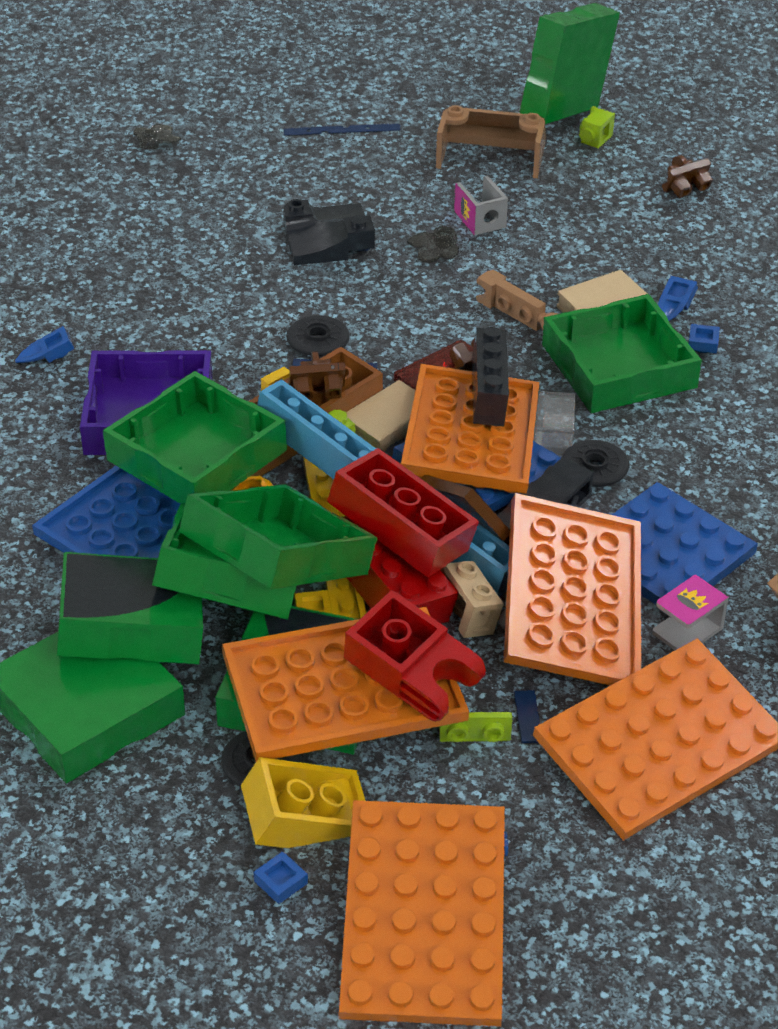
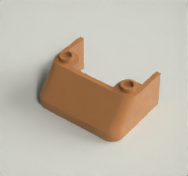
[436,105,546,179]

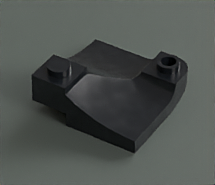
[283,199,375,265]

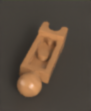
[476,270,558,331]

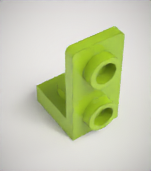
[439,712,513,742]

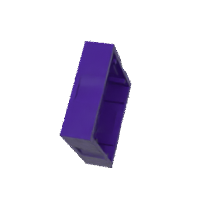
[80,350,213,455]

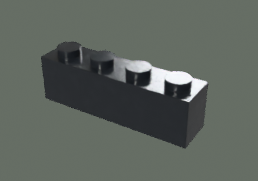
[472,327,509,427]
[497,457,594,546]

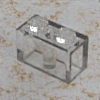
[533,391,575,455]

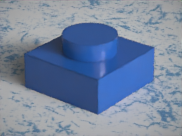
[689,324,720,353]
[253,851,308,904]

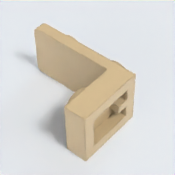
[444,561,504,638]

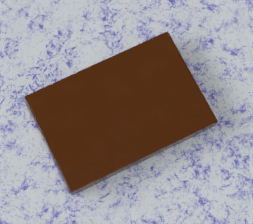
[421,475,510,541]

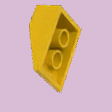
[241,757,366,848]

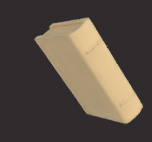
[557,270,648,313]
[346,380,415,452]

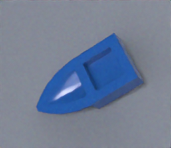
[658,276,698,321]
[15,326,75,363]

